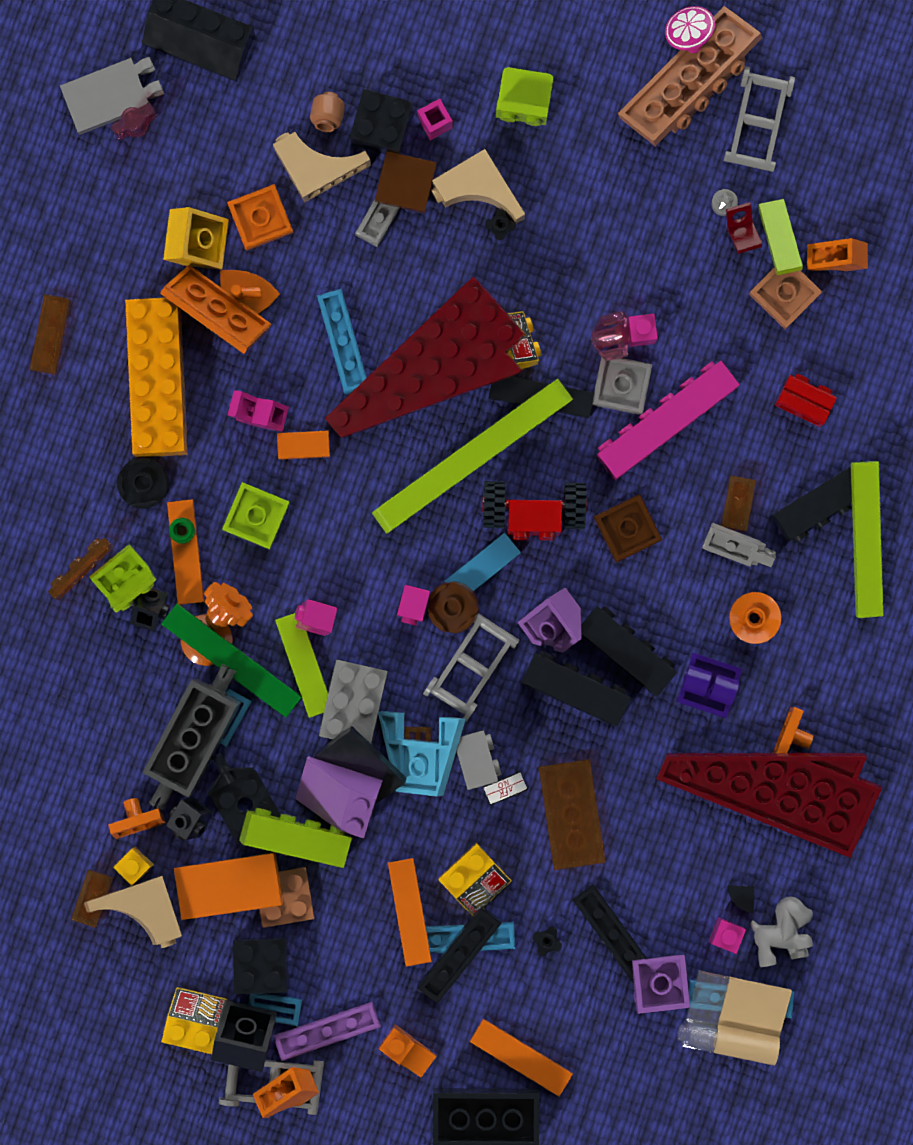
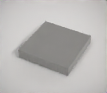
[592,354,652,415]

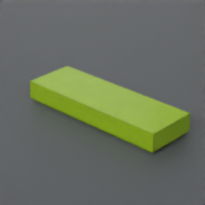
[758,199,803,275]

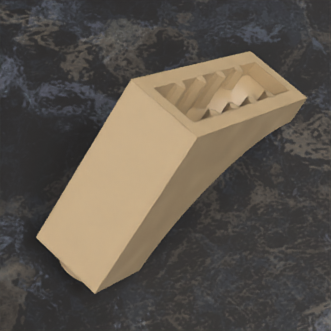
[273,132,371,203]
[431,149,525,224]
[84,876,182,948]

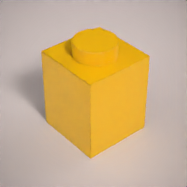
[113,847,154,885]

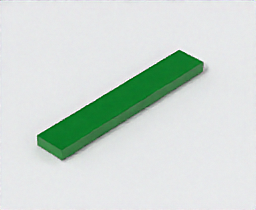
[161,603,302,717]

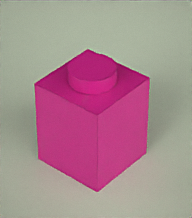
[417,99,452,140]
[626,314,658,347]
[397,585,430,626]
[294,599,337,636]
[709,917,746,954]

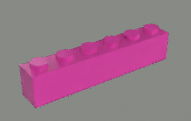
[596,361,740,481]

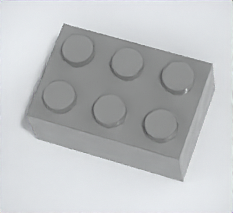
[318,659,387,743]

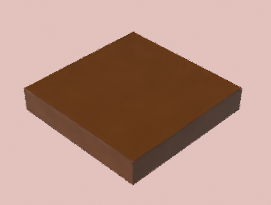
[375,151,437,214]
[593,494,662,563]

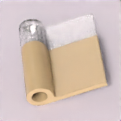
[677,970,792,1066]

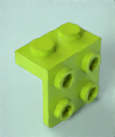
[496,67,553,126]
[89,544,156,612]

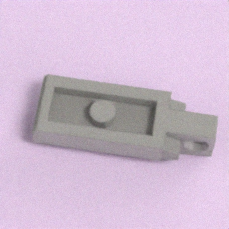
[702,523,776,567]

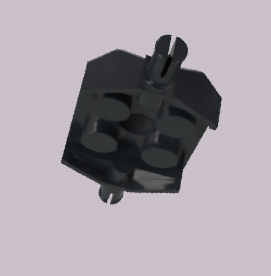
[208,753,281,854]

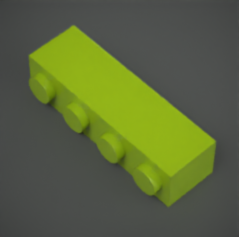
[239,808,352,868]

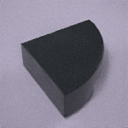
[727,885,754,913]

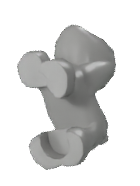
[750,896,814,967]

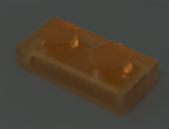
[721,476,756,532]
[71,869,114,928]

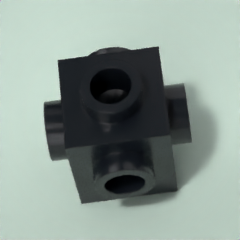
[130,589,170,632]
[166,797,213,840]

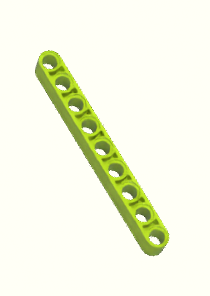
[372,379,573,534]

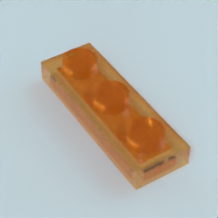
[30,294,71,375]
[48,537,115,600]

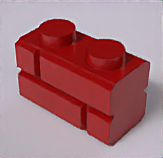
[775,374,837,428]

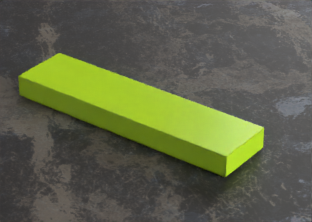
[275,613,328,718]

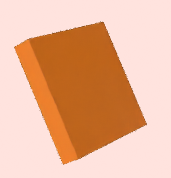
[227,184,294,251]

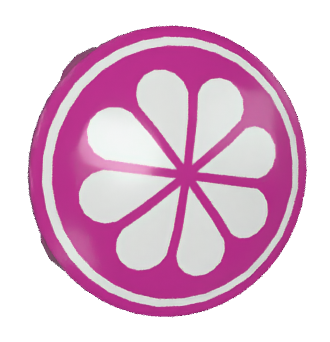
[665,6,716,53]

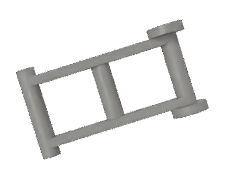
[723,66,795,172]
[423,613,519,722]
[219,1060,324,1115]

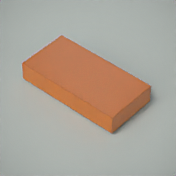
[277,431,330,460]

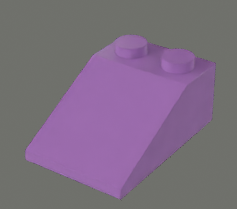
[295,756,383,838]

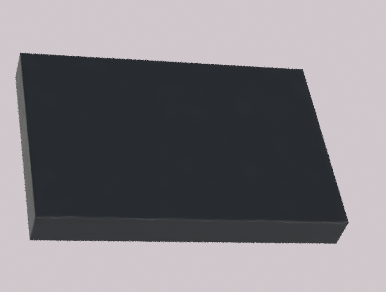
[314,726,407,804]

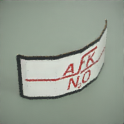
[483,771,528,806]

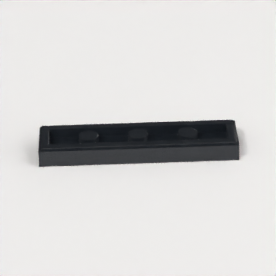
[488,377,594,419]
[572,884,647,984]
[417,906,502,1003]

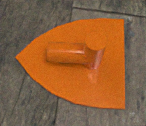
[220,270,280,314]

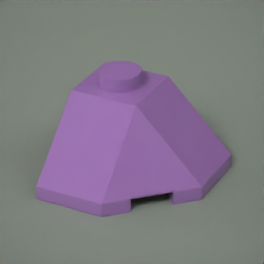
[518,587,581,653]

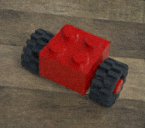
[482,481,587,541]

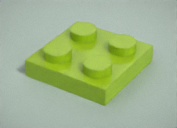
[222,482,290,550]

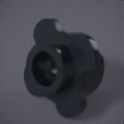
[485,210,516,241]
[532,926,562,956]

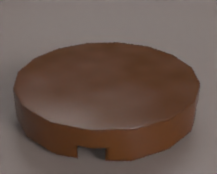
[428,581,479,633]

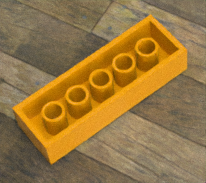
[125,298,188,458]

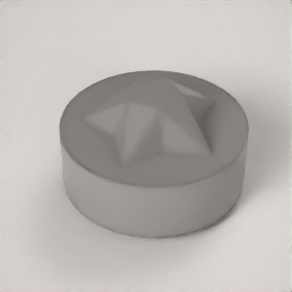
[711,189,738,216]

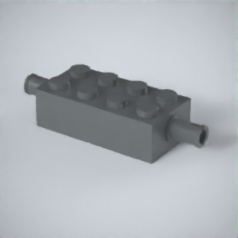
[142,664,242,810]

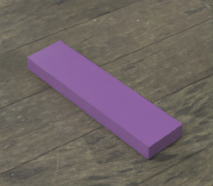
[273,1001,381,1061]

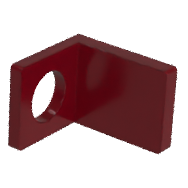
[726,202,762,254]

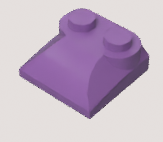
[632,954,690,1014]

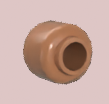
[310,92,345,132]

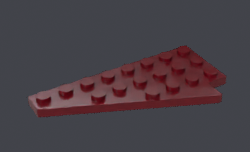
[325,277,526,438]
[657,753,882,858]

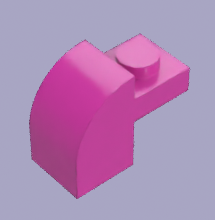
[228,390,289,432]

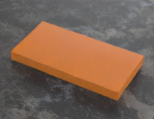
[160,265,272,354]
[174,852,284,920]

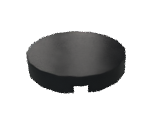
[117,457,169,509]

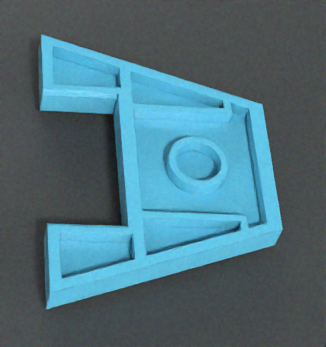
[378,711,466,796]

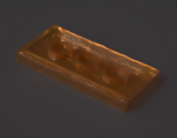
[538,759,606,870]

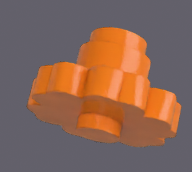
[204,582,253,630]

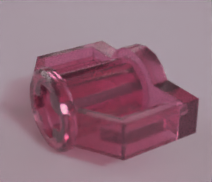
[110,102,157,140]
[591,311,630,361]

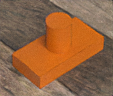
[772,707,814,753]
[108,798,166,839]

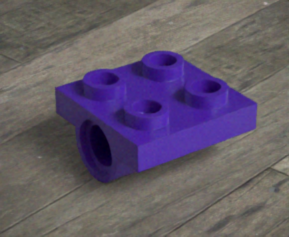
[676,653,742,718]

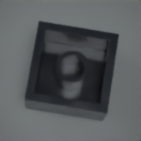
[350,89,413,155]
[233,937,289,994]
[211,1000,277,1072]

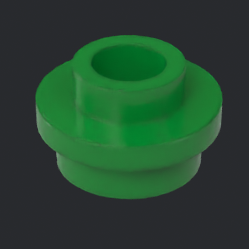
[169,518,195,544]

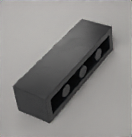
[771,460,863,543]
[581,606,677,697]

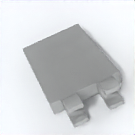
[60,57,165,135]

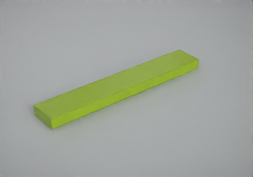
[851,461,883,618]

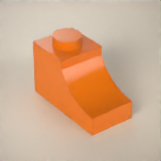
[807,238,868,272]
[378,1024,437,1078]
[253,1067,319,1118]

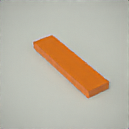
[167,499,205,605]
[388,858,432,967]
[470,1018,573,1097]

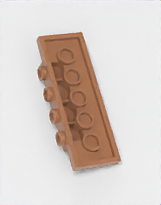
[618,6,762,146]

